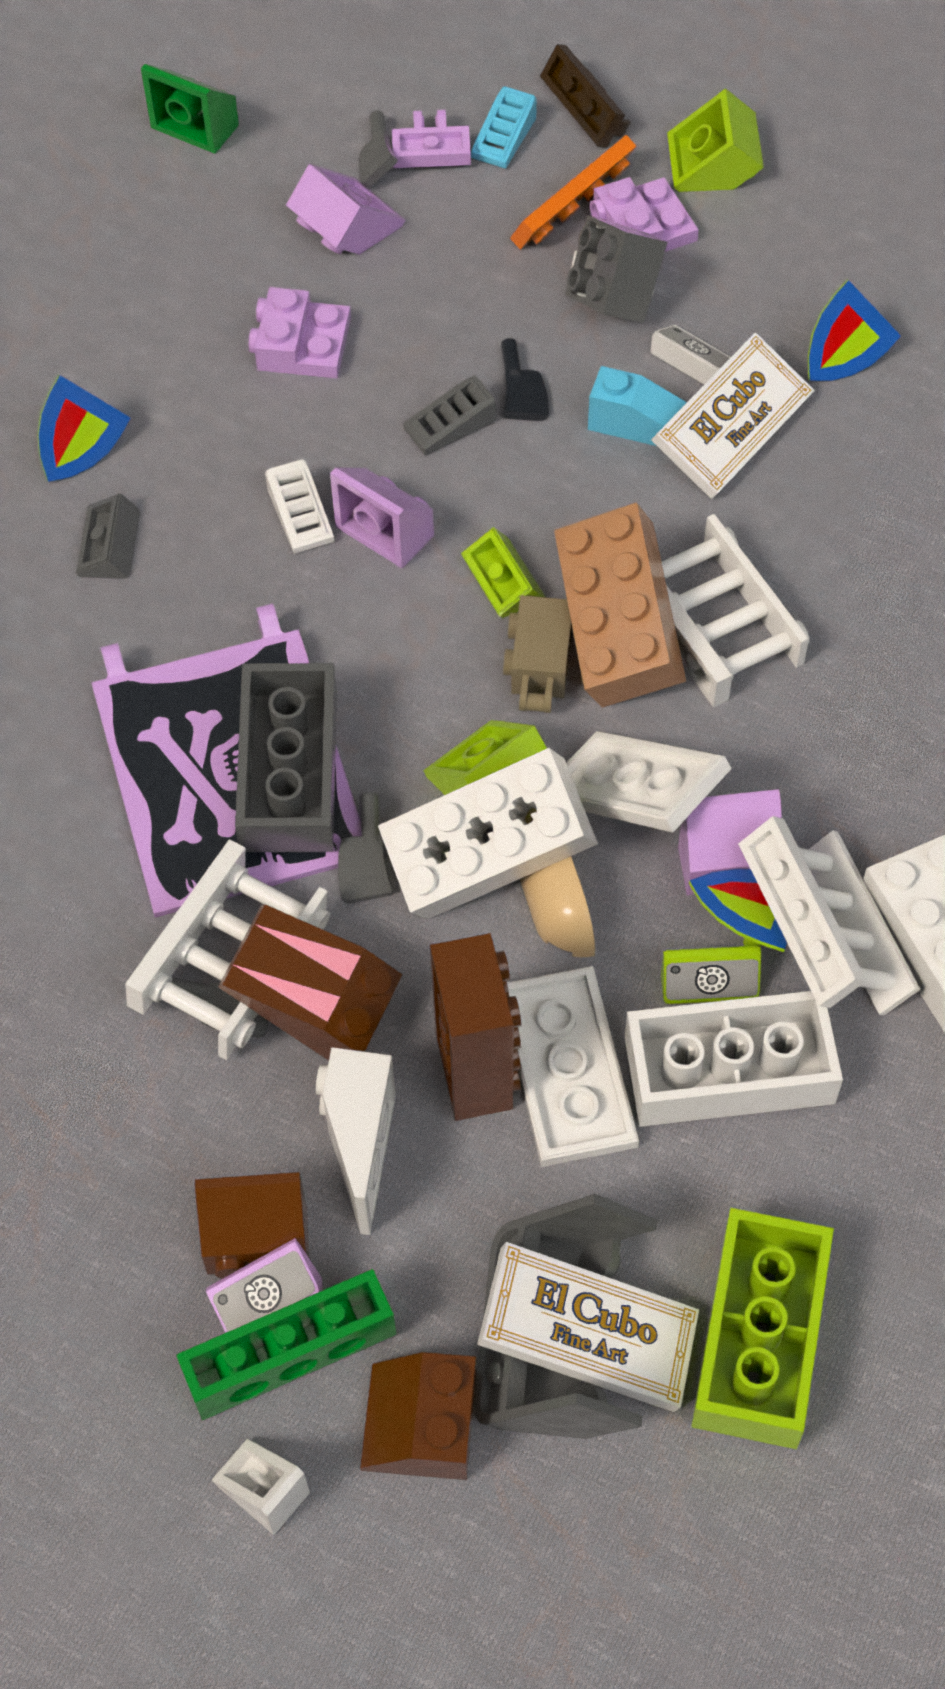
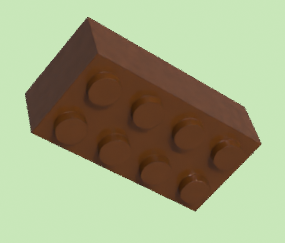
[430,933,522,1121]

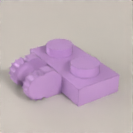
[392,110,471,168]

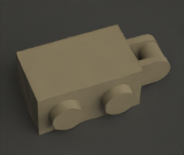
[503,595,572,714]

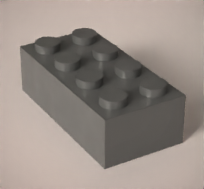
[235,663,337,852]

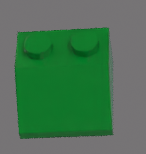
[141,64,239,154]

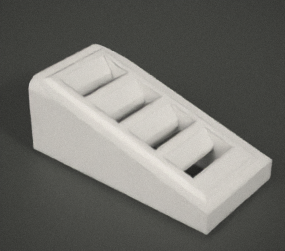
[265,459,334,554]

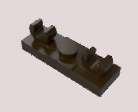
[540,44,631,148]

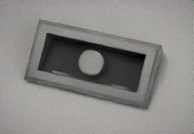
[76,493,140,579]

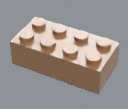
[554,502,686,708]

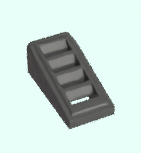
[403,375,496,456]

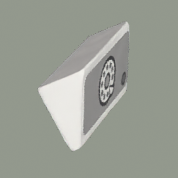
[651,325,731,385]

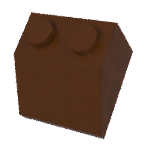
[195,1172,309,1279]
[360,1352,477,1480]

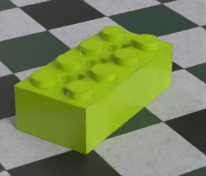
[691,1208,834,1450]

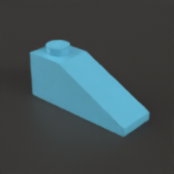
[588,366,687,446]

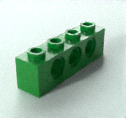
[176,1269,397,1421]

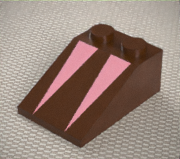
[218,904,403,1061]

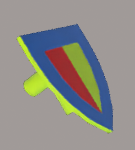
[808,280,901,381]
[37,375,131,482]
[688,869,787,952]

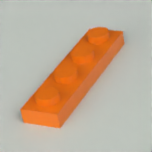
[510,134,637,250]

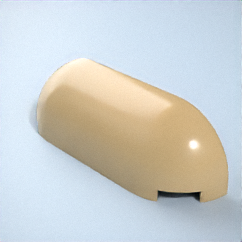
[520,808,595,958]

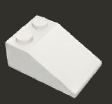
[316,1048,396,1235]

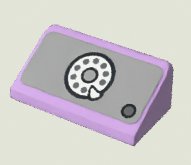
[206,1238,323,1333]

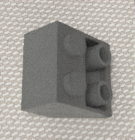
[565,215,668,323]

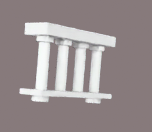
[661,514,809,708]
[738,816,921,1015]
[125,839,330,1060]

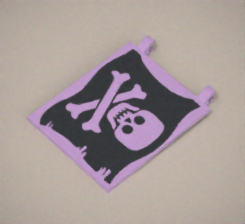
[91,604,362,918]

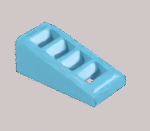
[471,86,537,169]

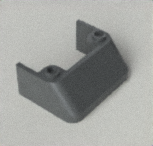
[474,1194,657,1439]

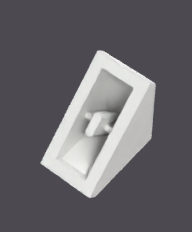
[212,1439,310,1535]

